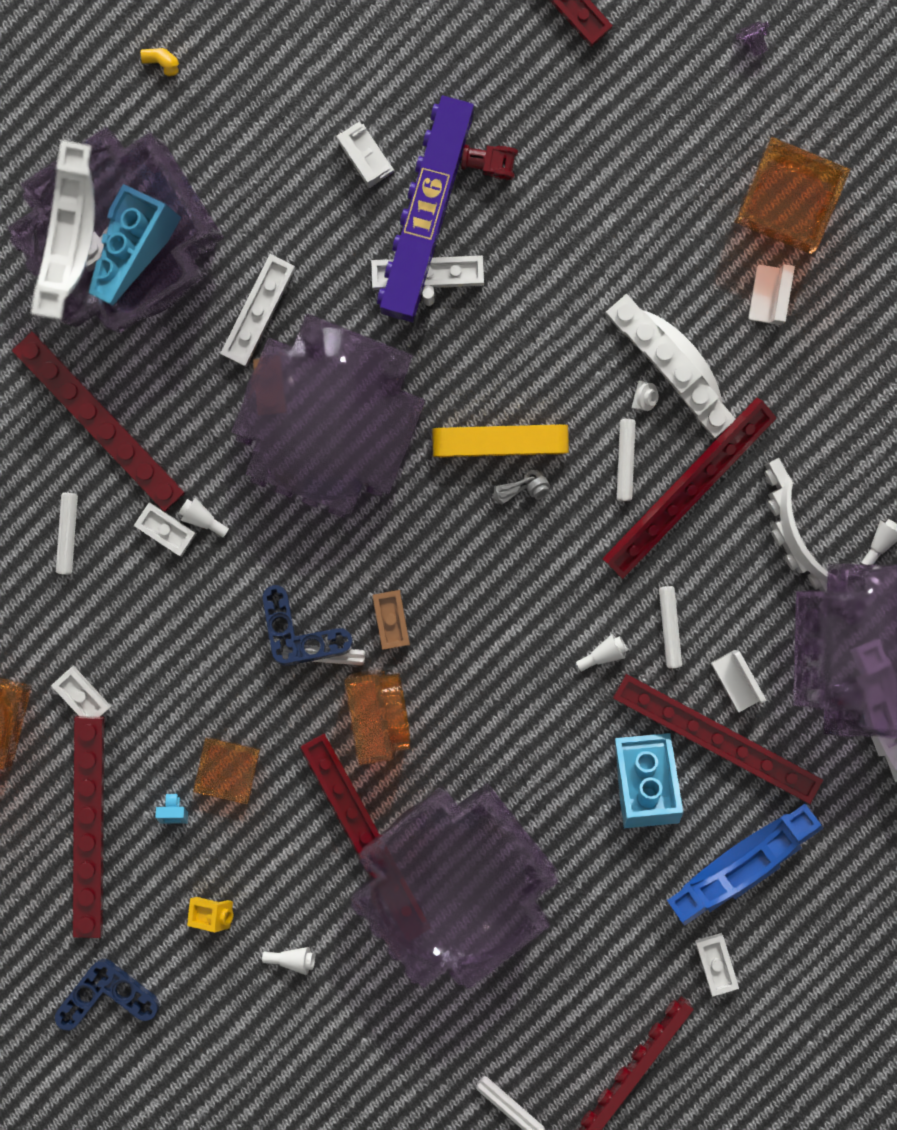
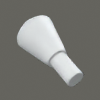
[179,497,229,537]
[862,519,897,568]
[576,634,628,672]
[262,947,315,975]

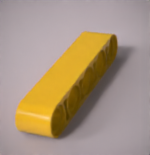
[432,425,569,457]

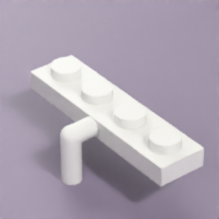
[371,255,484,306]

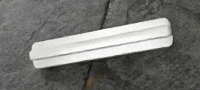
[617,419,636,501]
[56,493,78,575]
[659,586,682,668]
[283,645,365,665]
[476,1076,545,1130]

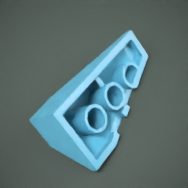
[89,184,182,306]

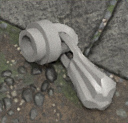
[492,470,550,504]

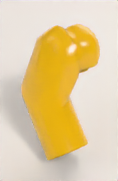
[141,48,179,76]

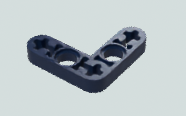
[263,585,353,666]
[55,959,160,1030]

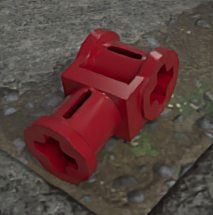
[461,144,519,180]

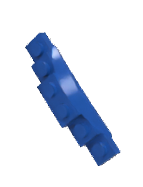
[667,804,823,926]

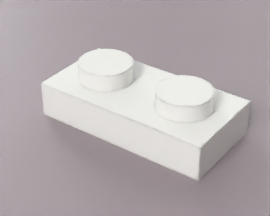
[134,503,197,556]
[51,666,111,717]
[695,933,739,997]

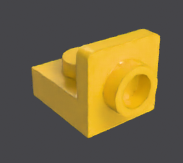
[187,897,233,933]

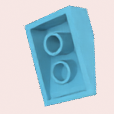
[615,733,683,828]

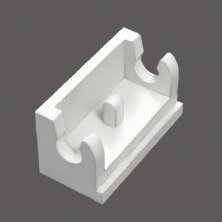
[336,122,394,188]

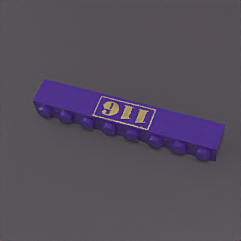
[377,95,474,323]

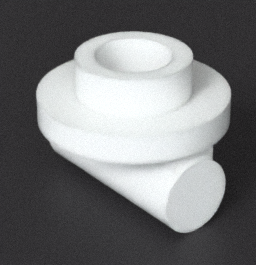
[632,381,659,411]

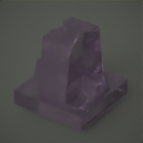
[735,21,770,56]

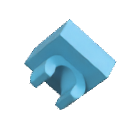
[156,794,188,824]

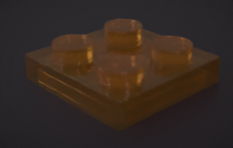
[193,737,261,804]

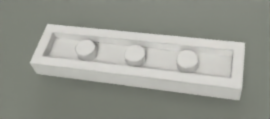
[220,254,296,367]

